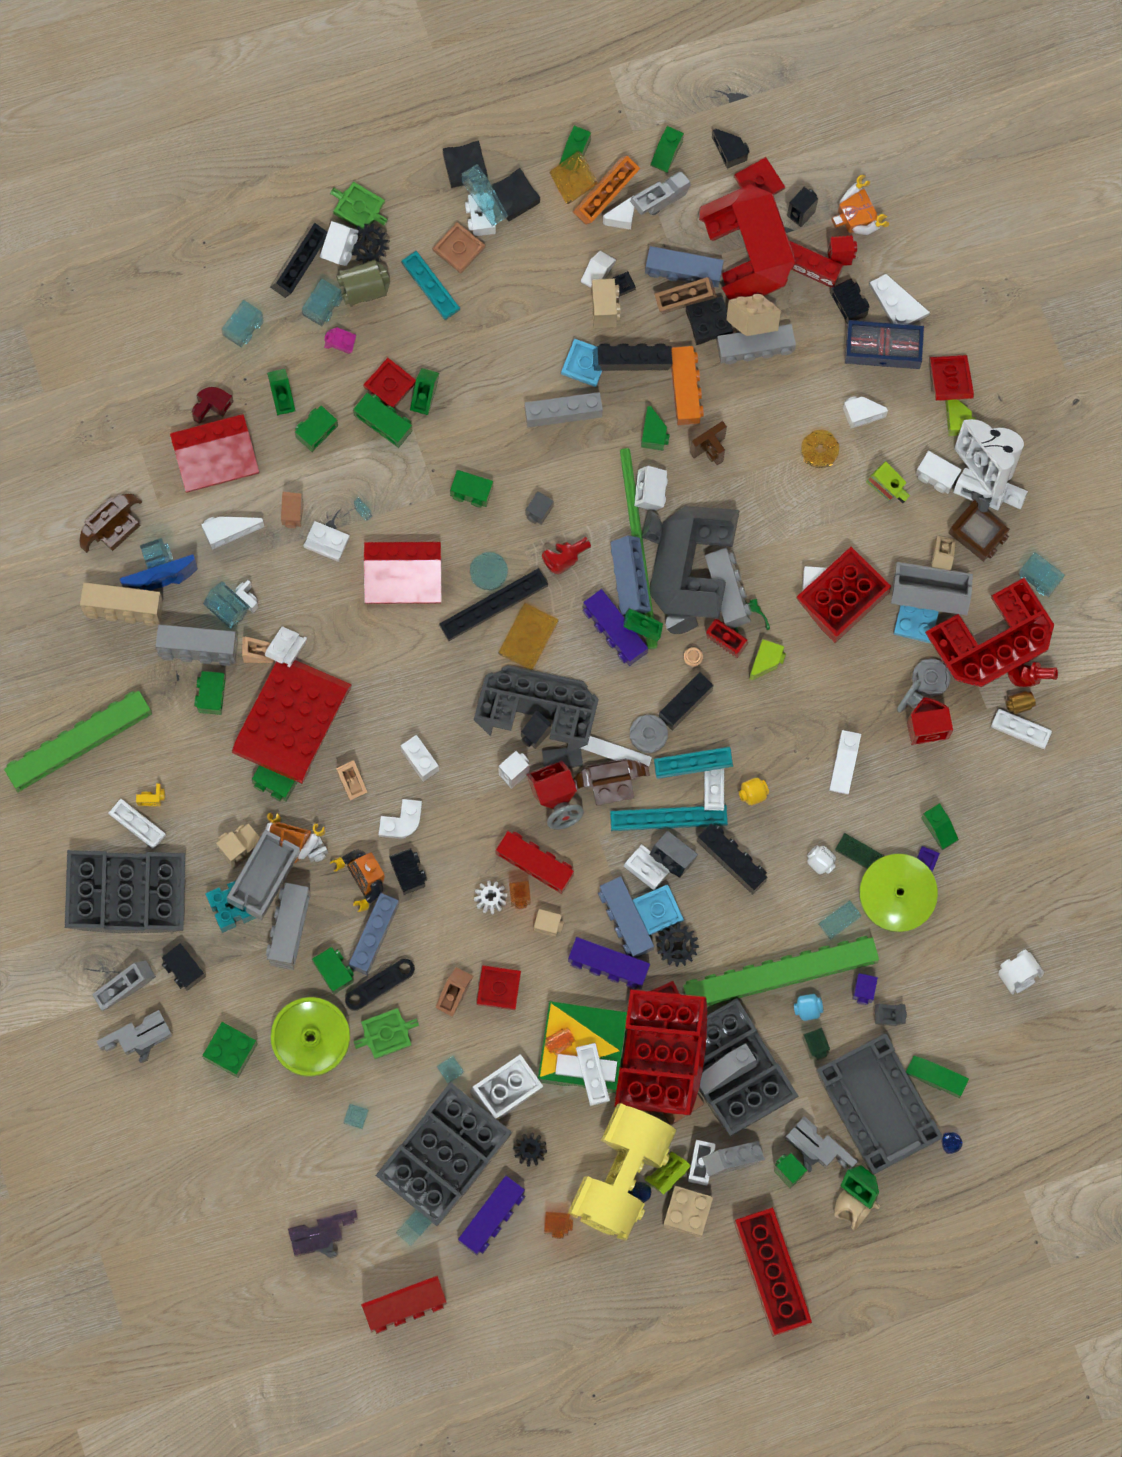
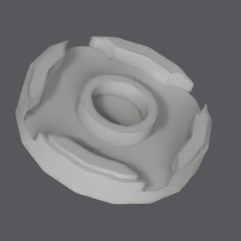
[912,658,951,697]
[630,715,668,753]

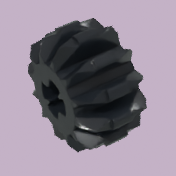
[513,1133,547,1167]

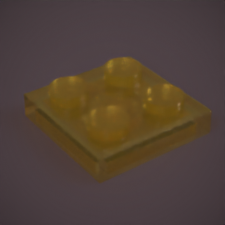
[549,151,598,204]

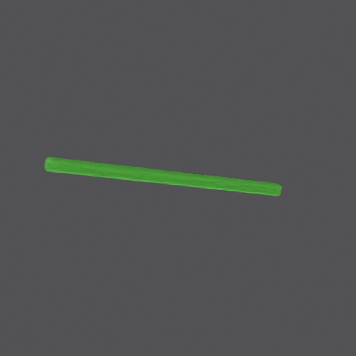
[620,448,658,649]

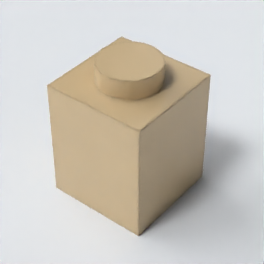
[534,909,564,937]

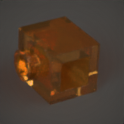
[509,881,531,909]
[544,1212,573,1239]

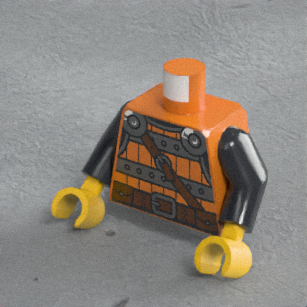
[330,849,385,912]

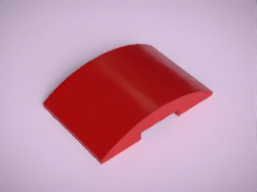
[614,989,707,1116]

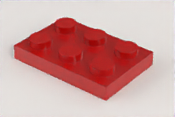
[929,355,974,401]

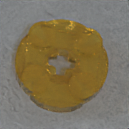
[801,430,839,468]

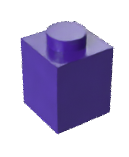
[853,973,878,1005]

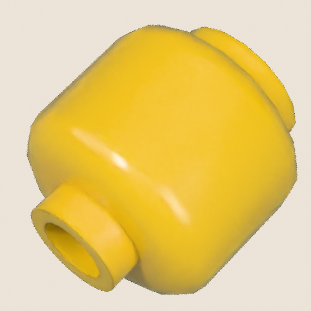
[739,777,769,806]

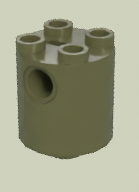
[336,260,390,307]

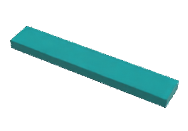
[610,805,728,831]

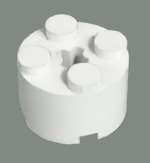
[998,949,1044,994]

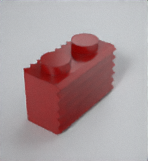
[828,235,857,266]
[706,618,748,658]

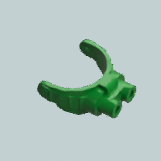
[734,599,770,633]

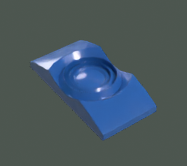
[120,554,198,591]

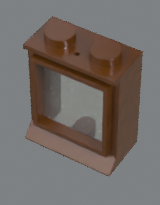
[949,500,1010,562]

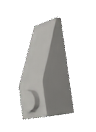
[92,961,156,1011]
[700,1044,756,1095]

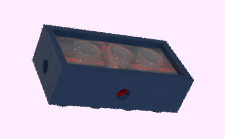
[845,320,924,369]

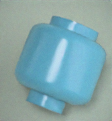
[794,994,824,1021]

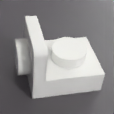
[235,580,258,613]
[307,837,328,862]

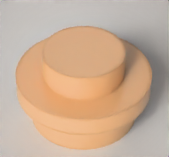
[684,647,703,667]

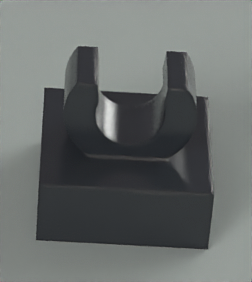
[611,271,636,297]

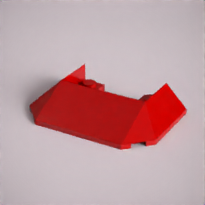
[699,184,796,300]
[925,578,1054,687]

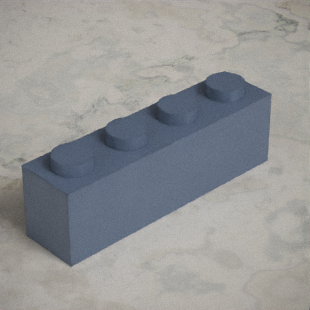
[645,246,724,288]
[610,535,651,616]
[598,877,654,958]
[349,893,399,976]

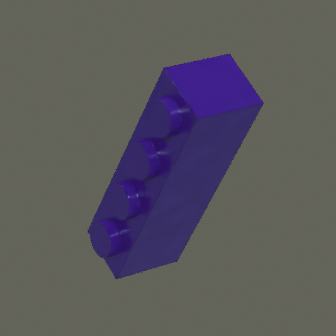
[582,589,648,666]
[568,937,650,990]
[458,1176,526,1256]

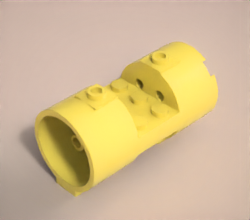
[568,1104,676,1241]

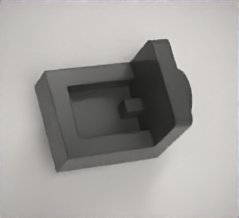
[875,1004,907,1026]

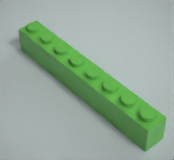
[4,691,152,793]

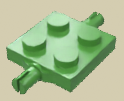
[330,182,388,229]
[353,1008,419,1059]

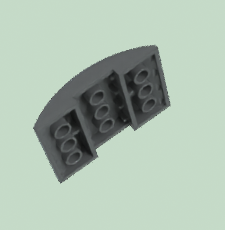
[65,850,185,933]
[699,998,799,1137]
[375,1082,512,1226]

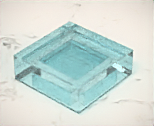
[354,498,372,521]
[437,1056,464,1084]
[343,1104,369,1129]

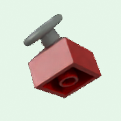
[897,680,953,745]
[526,761,584,830]

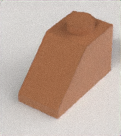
[281,492,304,528]
[435,967,473,1017]

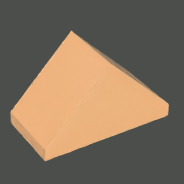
[242,636,274,663]
[336,760,367,800]

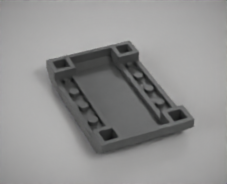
[816,1033,943,1175]

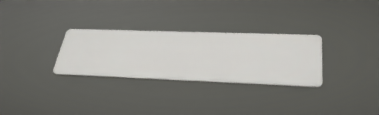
[581,736,652,766]

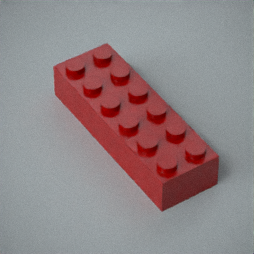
[734,1207,812,1337]

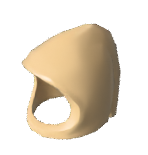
[834,1190,880,1230]

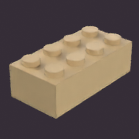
[80,583,164,626]

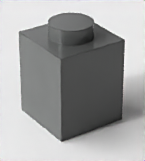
[525,491,554,525]

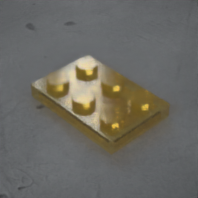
[498,603,559,670]

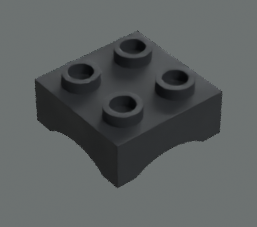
[443,141,488,188]
[489,168,540,221]
[686,296,733,345]

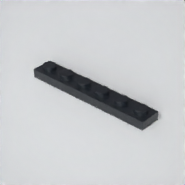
[439,568,548,642]

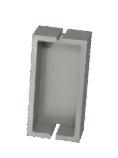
[891,562,973,615]
[156,624,238,666]
[227,830,300,920]
[266,883,310,970]

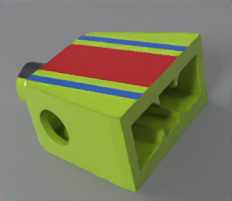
[866,461,910,504]

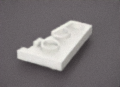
[869,274,930,325]

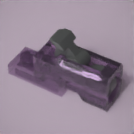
[288,1209,358,1259]

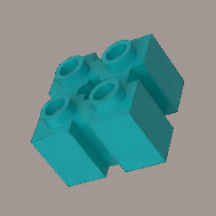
[205,880,256,933]

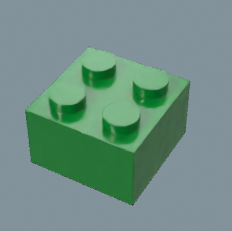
[202,1022,258,1078]

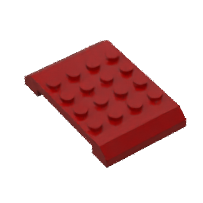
[232,660,352,784]

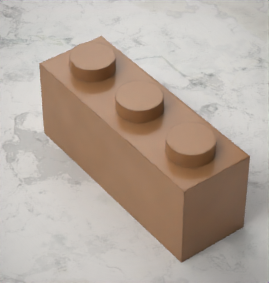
[655,277,717,314]

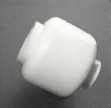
[807,845,836,874]

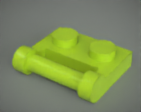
[644,1151,691,1195]

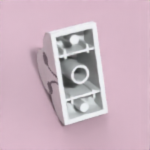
[954,419,1024,498]

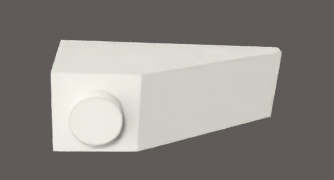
[201,517,264,550]
[829,730,861,795]

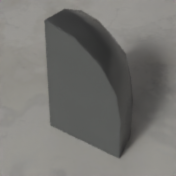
[641,510,662,544]
[665,615,698,634]

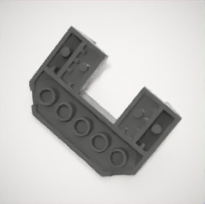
[650,506,740,619]
[474,665,599,753]

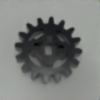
[352,224,390,263]
[656,924,699,967]

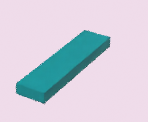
[401,251,460,320]
[654,747,733,779]

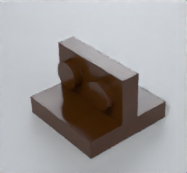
[690,421,727,465]

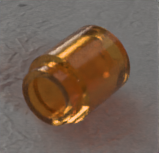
[545,1028,575,1055]

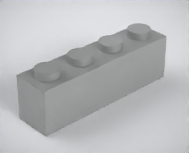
[716,324,796,365]
[525,392,603,428]
[705,548,752,629]

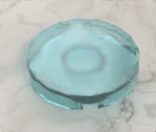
[470,552,508,590]

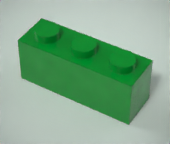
[353,393,413,448]

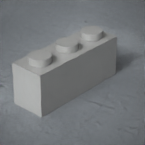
[702,1141,765,1176]

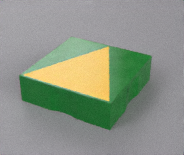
[538,1001,627,1094]

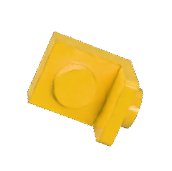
[136,783,165,806]

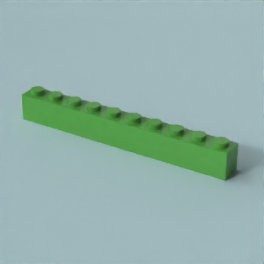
[682,936,879,1006]

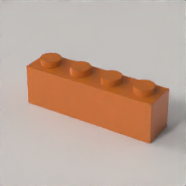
[573,156,640,225]
[671,346,704,425]

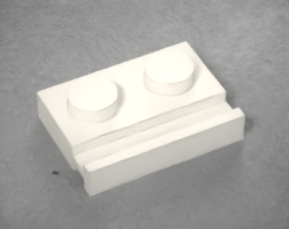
[303,521,350,562]
[265,626,307,667]
[623,844,669,890]

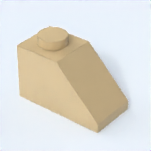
[931,536,956,571]

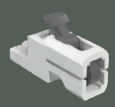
[953,468,1028,512]

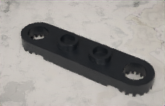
[345,959,415,1011]

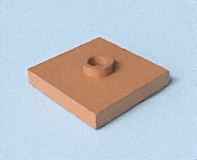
[432,222,485,274]

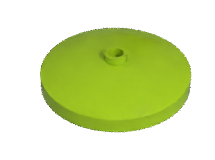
[859,854,938,932]
[271,997,350,1077]

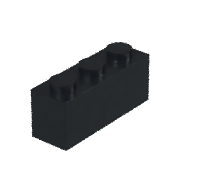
[659,672,714,731]

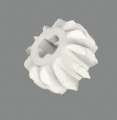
[474,881,507,914]

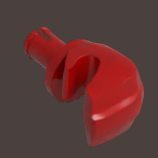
[541,537,591,575]
[1008,662,1058,687]

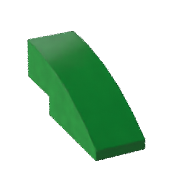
[906,1055,969,1098]

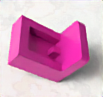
[324,327,356,354]

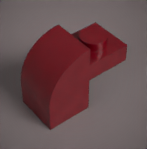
[192,387,233,424]

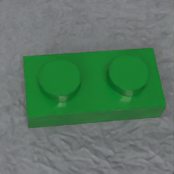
[623,608,663,642]

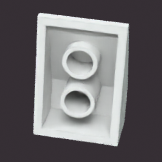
[470,1054,543,1120]

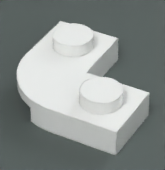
[379,799,422,839]

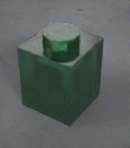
[802,1028,830,1060]

